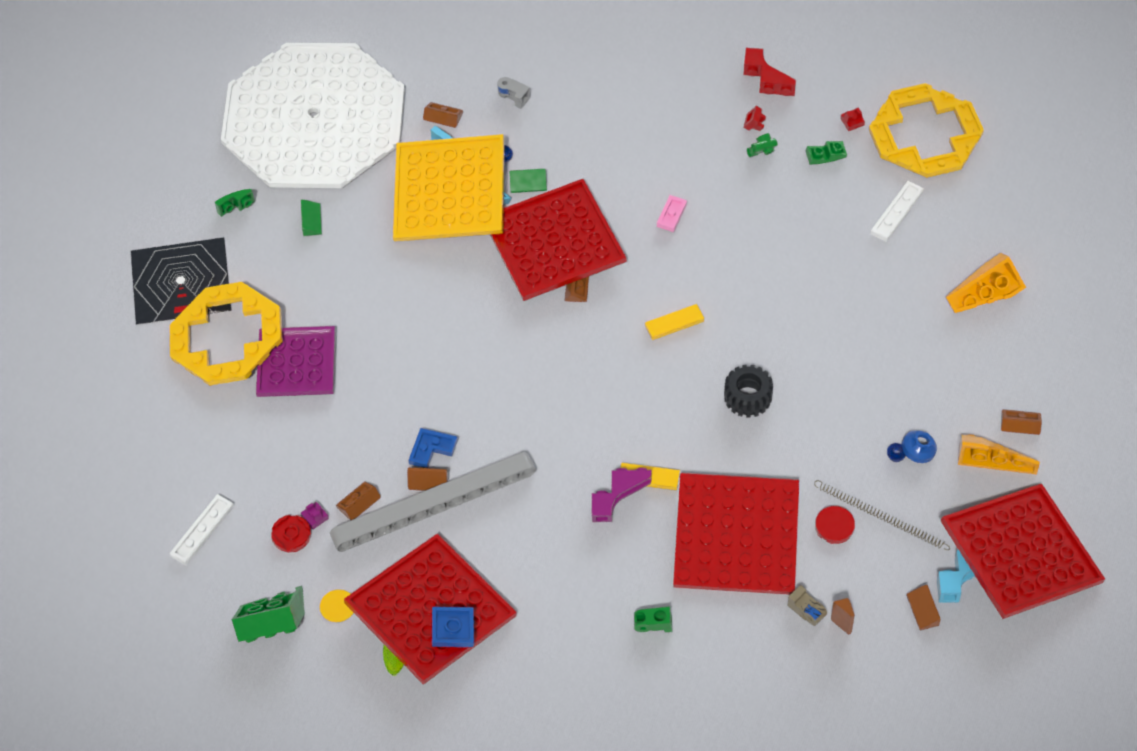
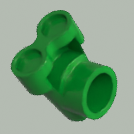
[747,133,778,157]

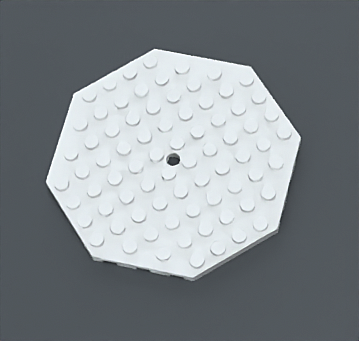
[221,43,405,188]

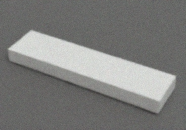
[871,181,924,242]
[169,494,234,566]

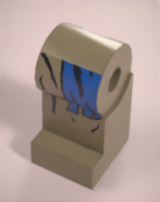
[787,585,827,626]

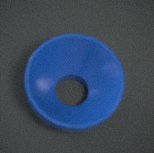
[901,430,937,463]

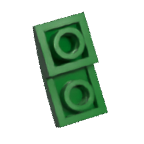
[805,141,847,165]
[215,189,255,217]

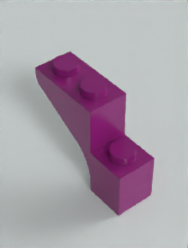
[592,468,652,522]

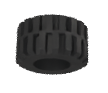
[724,364,773,418]

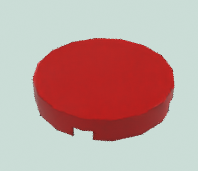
[815,506,855,544]
[271,515,311,553]

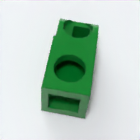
[634,607,673,633]

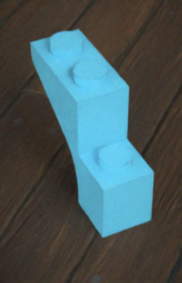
[937,550,975,603]

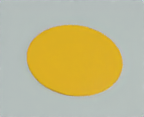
[320,590,353,622]

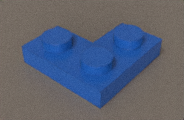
[408,428,458,468]

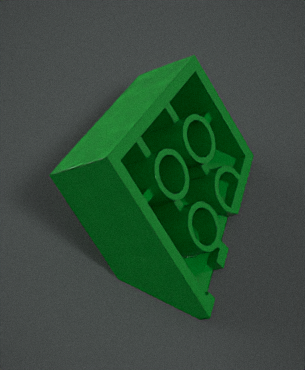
[231,585,305,643]

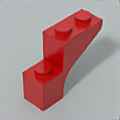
[743,47,796,96]

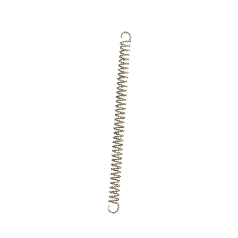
[814,480,950,550]

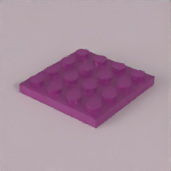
[256,326,335,397]

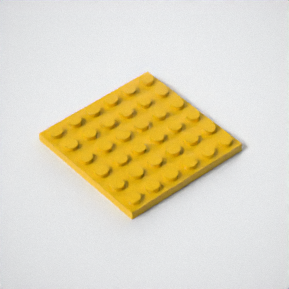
[393,134,505,242]

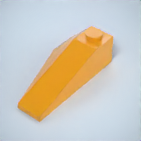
[946,253,1026,313]
[958,434,1040,475]

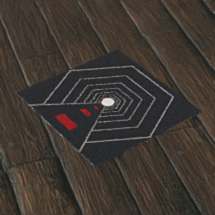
[131,237,231,325]

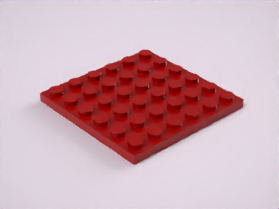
[490,179,627,301]
[673,473,799,595]
[941,483,1105,619]
[344,534,517,685]

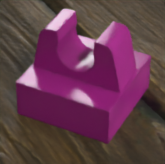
[301,502,329,530]

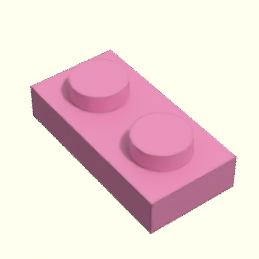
[657,195,687,232]

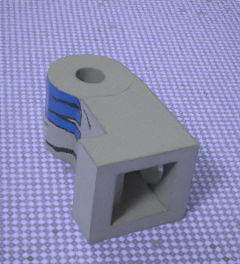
[497,77,531,109]

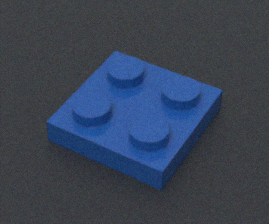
[432,607,474,647]

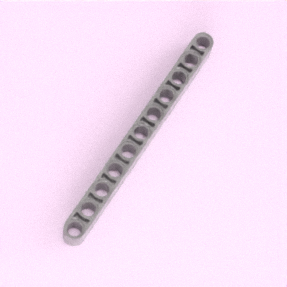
[330,452,536,552]

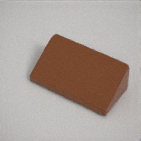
[423,102,463,128]
[564,276,589,302]
[1001,409,1042,435]
[407,467,448,491]
[336,481,381,520]
[906,585,941,631]
[831,598,855,635]

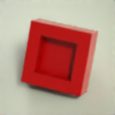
[743,106,766,131]
[840,107,865,131]

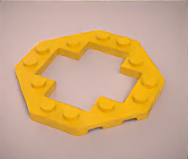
[869,83,984,178]
[170,282,283,386]

